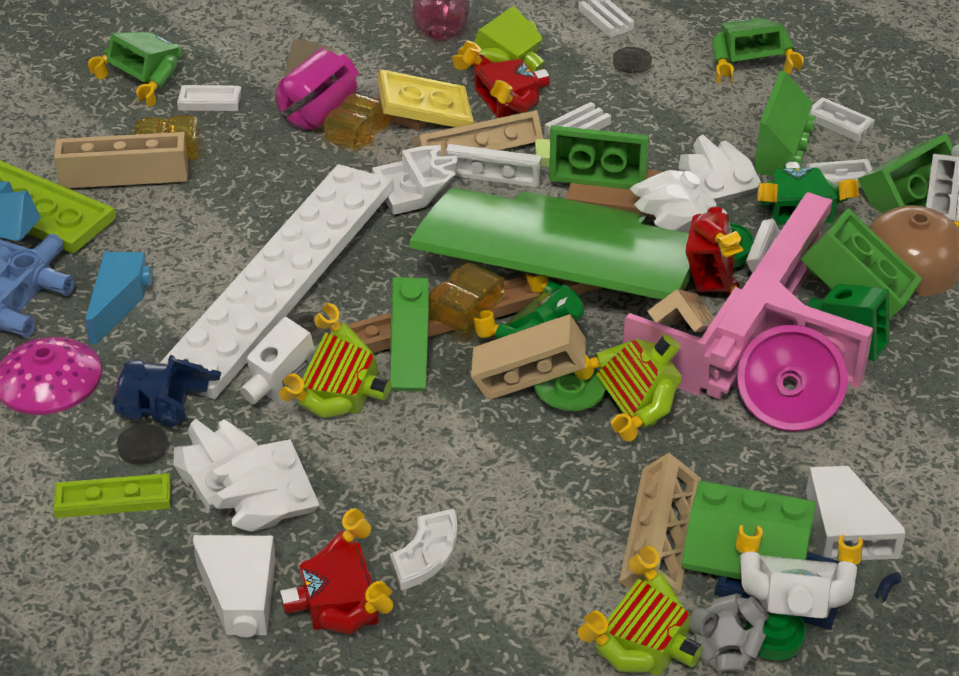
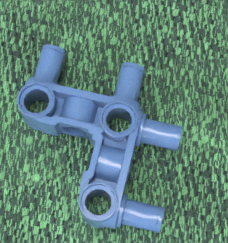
[0,234,75,338]

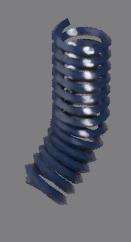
[875,572,901,603]

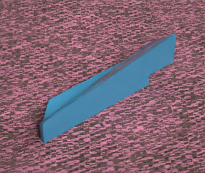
[0,181,41,241]

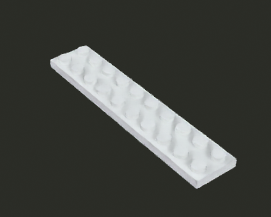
[160,164,394,400]

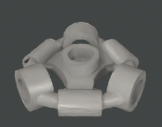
[689,594,769,676]

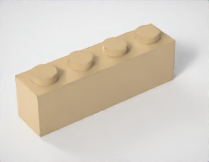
[54,132,188,188]

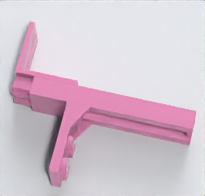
[623,192,873,399]

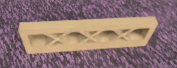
[411,110,543,156]
[648,289,715,333]
[619,453,701,595]

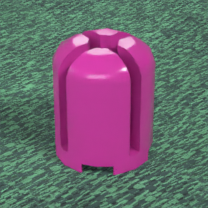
[275,47,359,130]

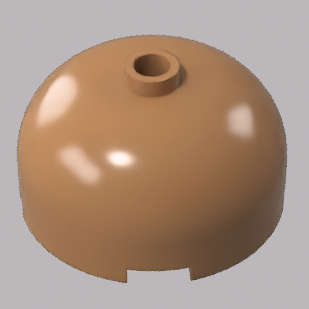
[869,205,959,296]

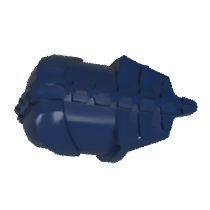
[112,355,221,427]

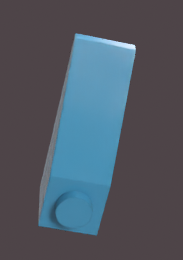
[85,252,153,344]

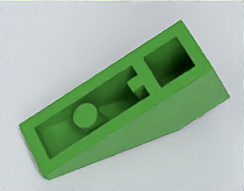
[390,277,428,391]

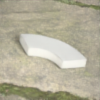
[390,509,457,590]

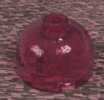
[412,0,470,40]

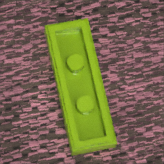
[53,473,171,518]

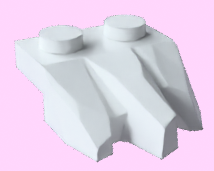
[678,134,761,203]
[372,145,458,215]
[630,170,716,233]
[173,419,258,511]
[209,439,320,532]

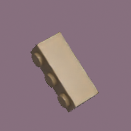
[471,314,586,400]

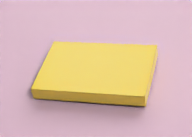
[377,70,474,127]

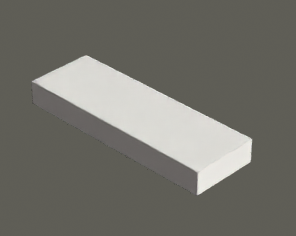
[446,144,542,187]

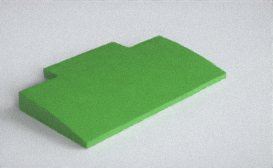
[409,187,693,300]

